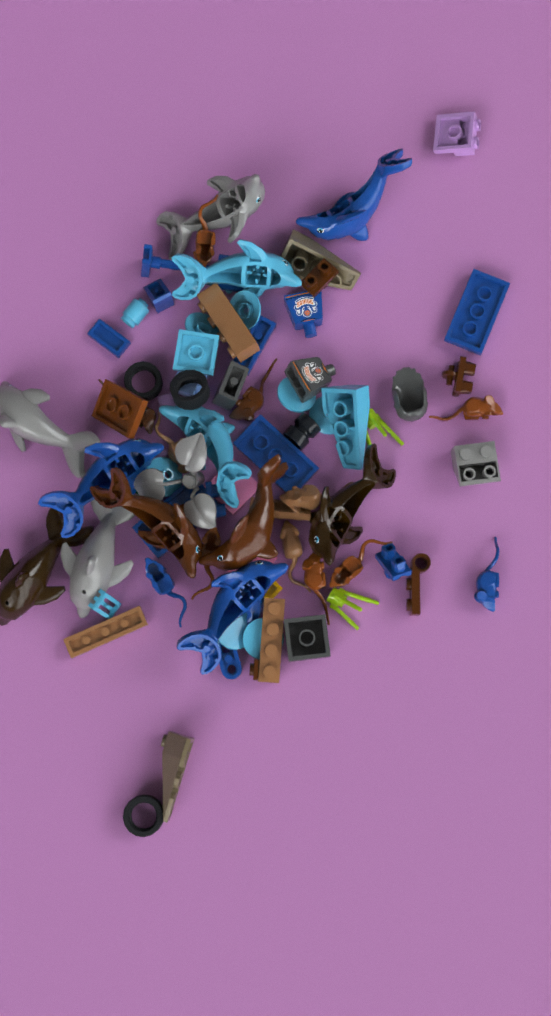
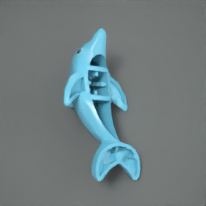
[171,239,302,300]
[159,405,252,508]

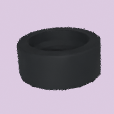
[124,361,163,401]
[169,370,210,410]
[123,794,163,837]

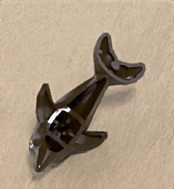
[308,443,396,565]
[0,508,94,626]

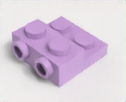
[433,111,481,156]

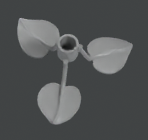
[134,433,217,529]

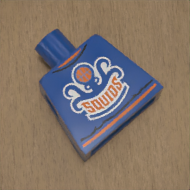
[284,291,323,338]

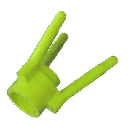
[366,408,404,446]
[326,587,379,630]

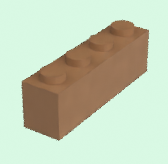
[197,283,260,363]

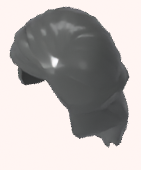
[392,367,428,422]

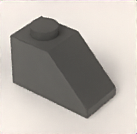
[212,360,249,411]

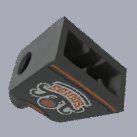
[284,357,336,403]

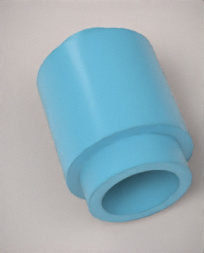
[121,298,149,328]

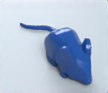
[474,537,499,612]
[145,557,187,627]

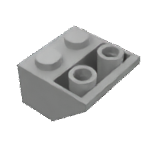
[451,441,501,487]

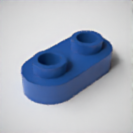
[219,643,242,680]

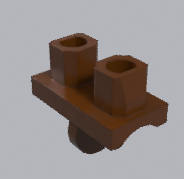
[301,258,339,298]
[441,356,476,397]

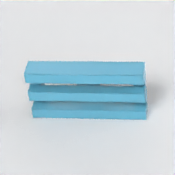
[88,589,122,619]

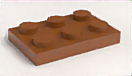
[91,379,148,439]

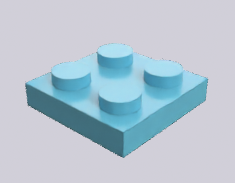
[173,329,220,376]

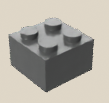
[284,614,331,662]

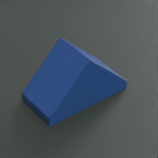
[143,279,175,314]

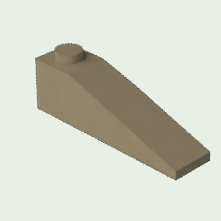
[280,229,361,290]
[161,731,195,823]

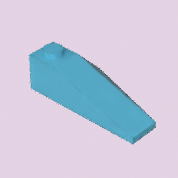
[321,384,370,470]

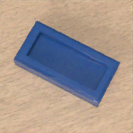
[87,319,131,359]

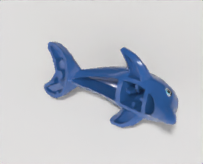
[296,148,412,241]
[38,438,164,538]
[177,560,289,675]

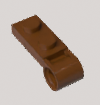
[406,553,431,616]

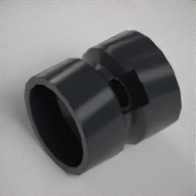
[283,412,321,451]

